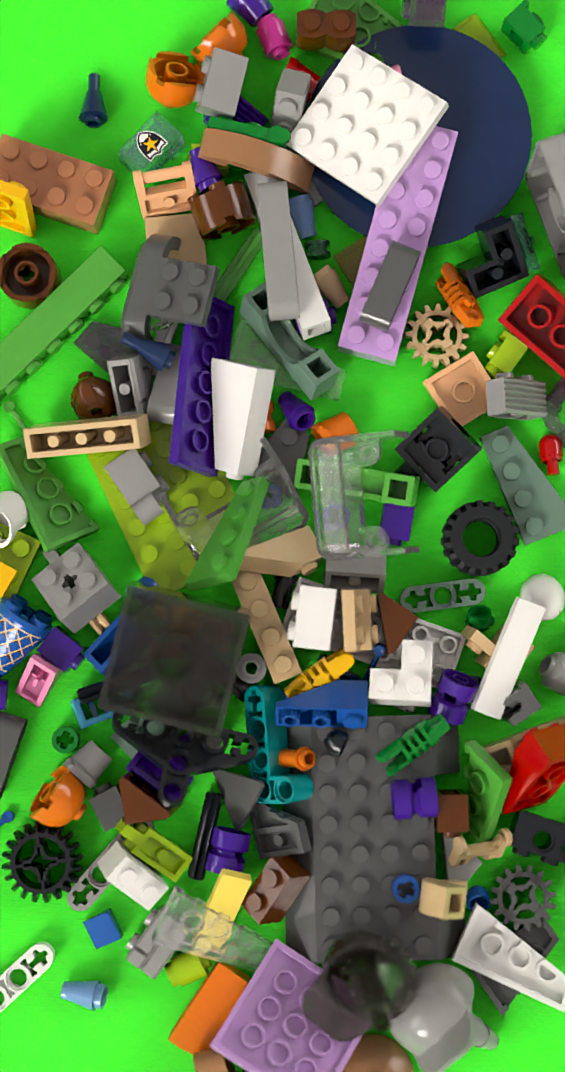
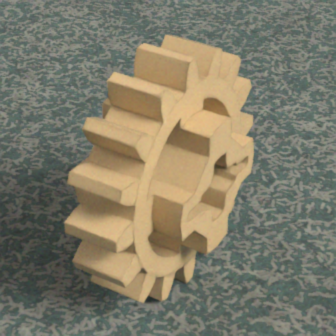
[404,303,469,369]

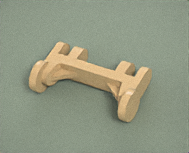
[449,828,513,867]

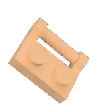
[132,160,197,220]

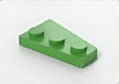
[464,739,513,843]

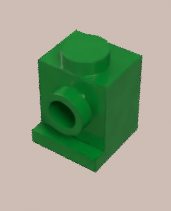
[501,0,547,54]

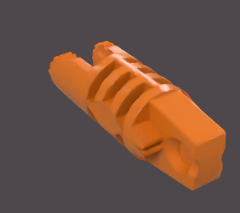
[436,262,484,328]

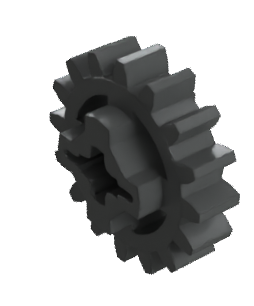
[490,865,556,932]

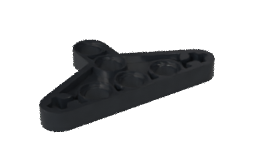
[112,706,258,808]

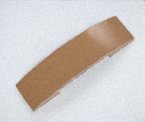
[198,128,315,194]

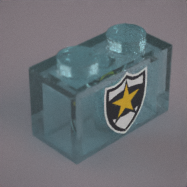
[117,111,185,185]

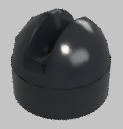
[324,730,349,757]

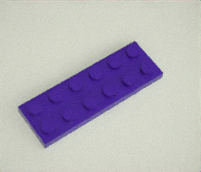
[169,296,235,477]

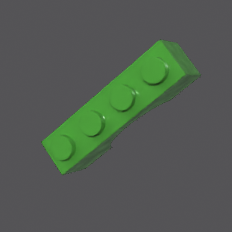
[293,458,420,507]

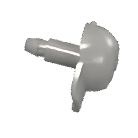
[387,963,499,1072]

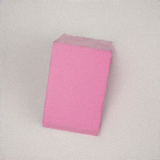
[15,653,63,708]

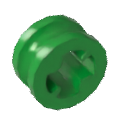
[52,726,80,753]

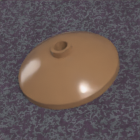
[342,1033,414,1072]

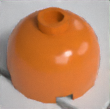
[190,12,248,64]
[146,51,205,108]
[29,765,86,827]

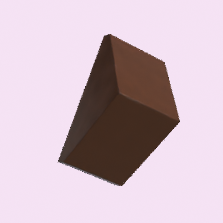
[377,593,419,654]

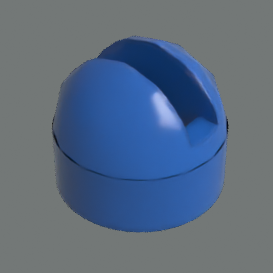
[466,885,491,911]

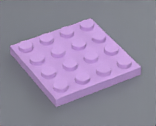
[210,939,379,1072]

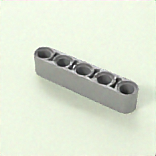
[257,180,300,321]

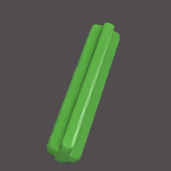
[214,228,263,302]

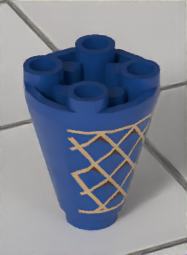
[0,593,53,679]

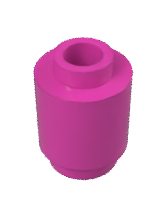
[256,13,293,61]

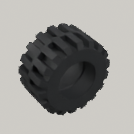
[441,500,519,577]

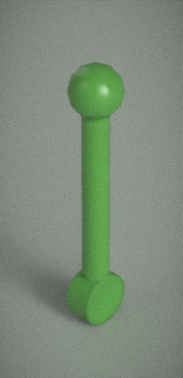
[4,401,27,432]

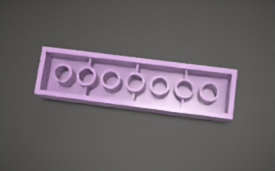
[338,126,458,367]

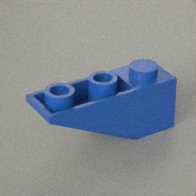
[276,680,368,729]

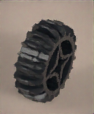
[2,821,84,903]

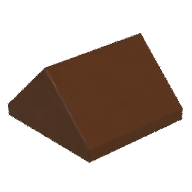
[119,772,183,824]

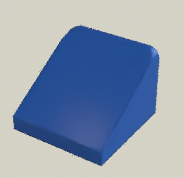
[83,908,123,949]

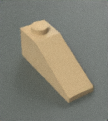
[239,525,326,577]

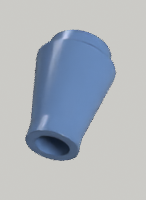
[289,194,317,240]
[61,980,108,1011]

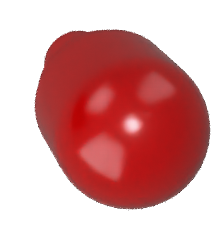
[538,434,564,476]

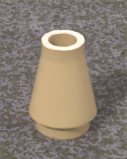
[314,264,350,309]

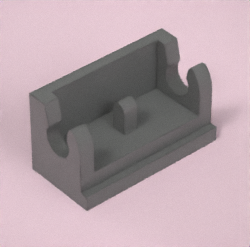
[502,679,542,726]

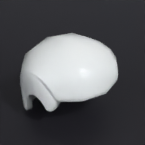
[520,573,565,621]

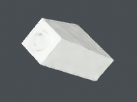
[211,358,276,480]

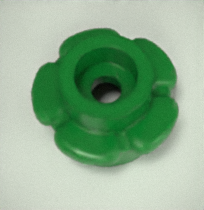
[465,605,495,632]

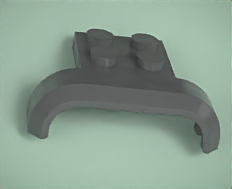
[121,233,220,349]

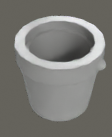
[63,740,112,789]

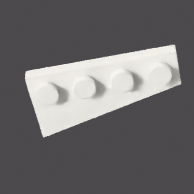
[451,903,565,1012]

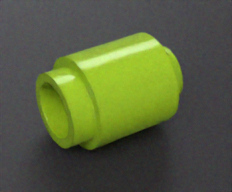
[165,947,212,987]

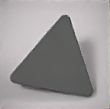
[213,769,265,831]

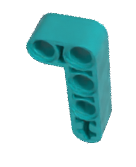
[244,684,314,804]

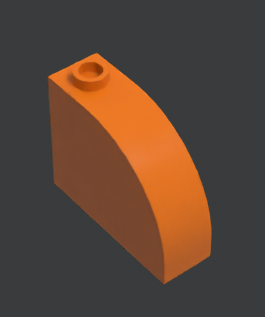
[168,957,251,1054]

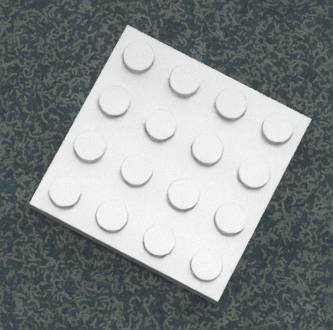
[287,45,449,207]

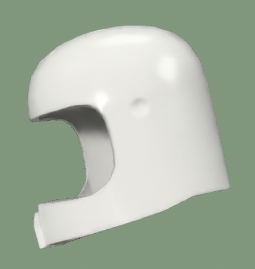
[0,491,29,548]

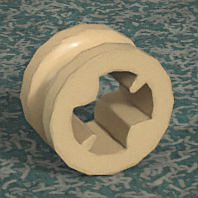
[89,612,111,635]

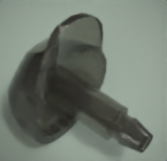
[302,929,417,1042]

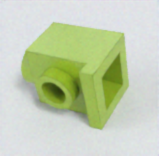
[485,330,529,378]

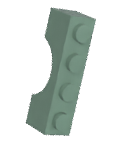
[240,282,340,401]

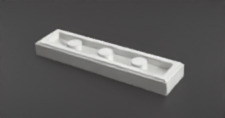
[470,596,546,720]

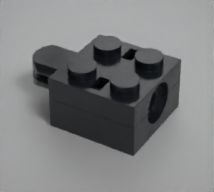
[395,406,483,493]

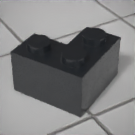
[456,215,529,298]

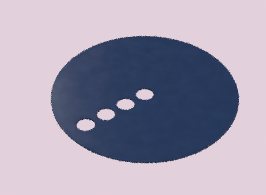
[307,25,532,247]

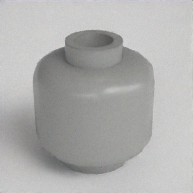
[538,652,565,696]

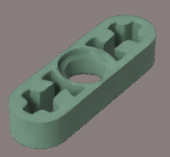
[399,578,486,613]

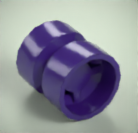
[428,669,479,725]
[391,777,438,820]
[205,826,252,874]

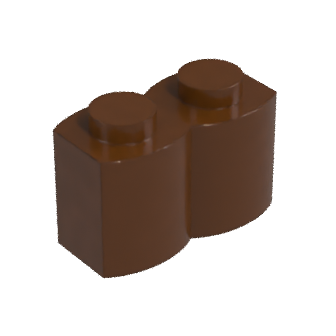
[297,9,356,52]

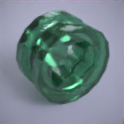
[304,239,331,260]

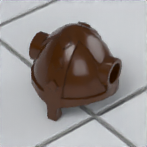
[70,371,117,419]

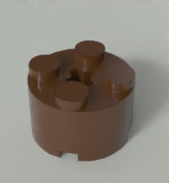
[188,181,256,241]
[0,243,61,309]

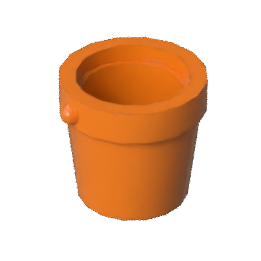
[311,412,359,459]

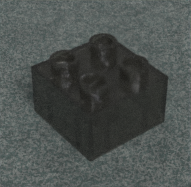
[97,580,251,737]

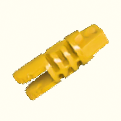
[284,648,355,698]

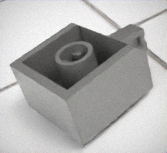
[31,542,122,634]

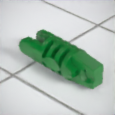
[375,714,451,777]

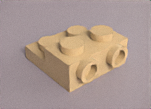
[342,589,379,652]

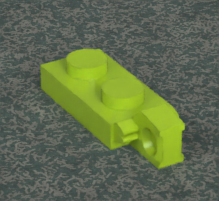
[115,817,193,883]

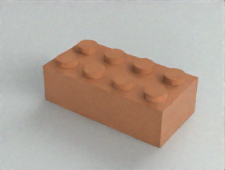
[0,134,117,235]

